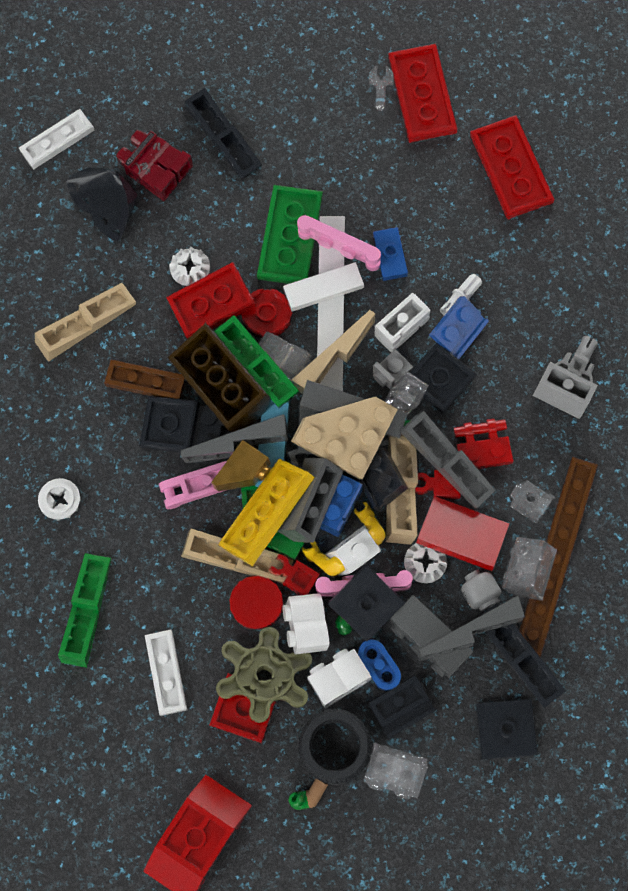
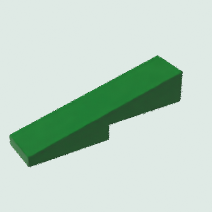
[214,316,299,408]
[58,553,111,668]

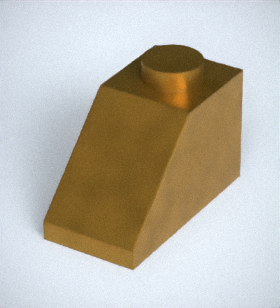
[211,440,271,492]

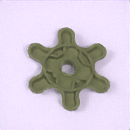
[216,627,312,723]

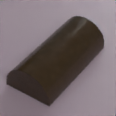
[167,323,270,432]

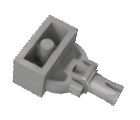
[533,336,598,419]

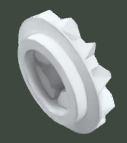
[169,247,210,286]
[38,479,81,521]
[404,543,447,583]

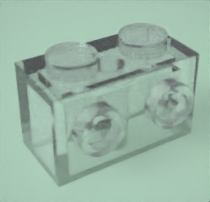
[502,537,557,601]
[364,743,427,799]

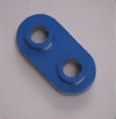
[358,639,401,691]

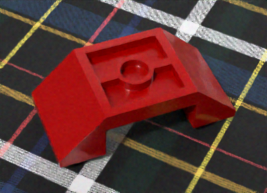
[143,775,252,891]

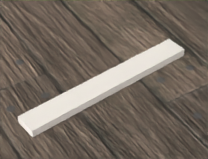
[317,216,345,392]

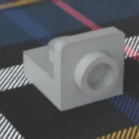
[373,349,413,390]

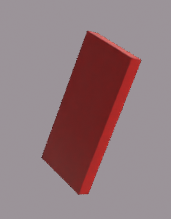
[388,44,457,143]
[470,115,554,219]

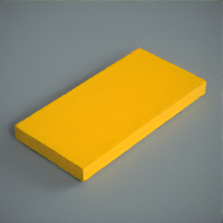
[218,458,315,566]

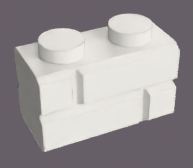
[375,293,430,352]

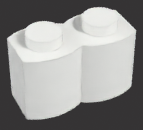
[283,593,329,654]
[307,649,372,708]

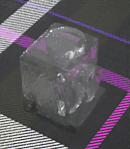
[384,371,428,415]
[510,480,554,524]

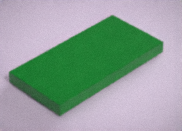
[257,185,323,284]

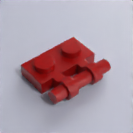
[453,419,513,469]

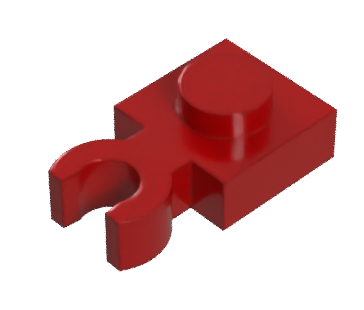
[415,470,460,499]
[269,554,320,595]

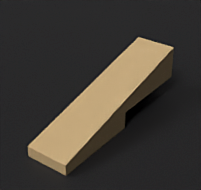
[35,283,136,362]
[291,310,375,394]
[386,435,418,545]
[181,529,293,584]

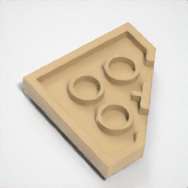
[291,397,398,480]

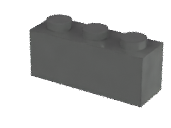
[278,458,343,543]
[390,595,473,679]

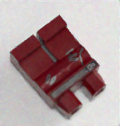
[116,130,193,201]

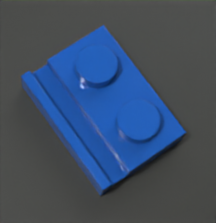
[429,296,489,359]

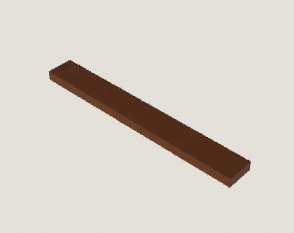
[519,457,598,657]

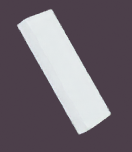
[19,109,94,170]
[283,262,364,311]
[145,630,187,716]

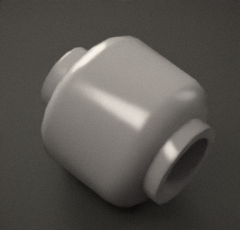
[461,570,501,612]

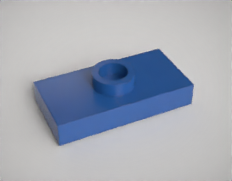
[373,227,408,281]

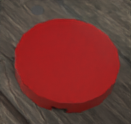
[242,289,292,339]
[229,576,283,630]

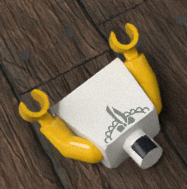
[302,502,386,577]

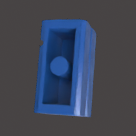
[320,475,363,537]

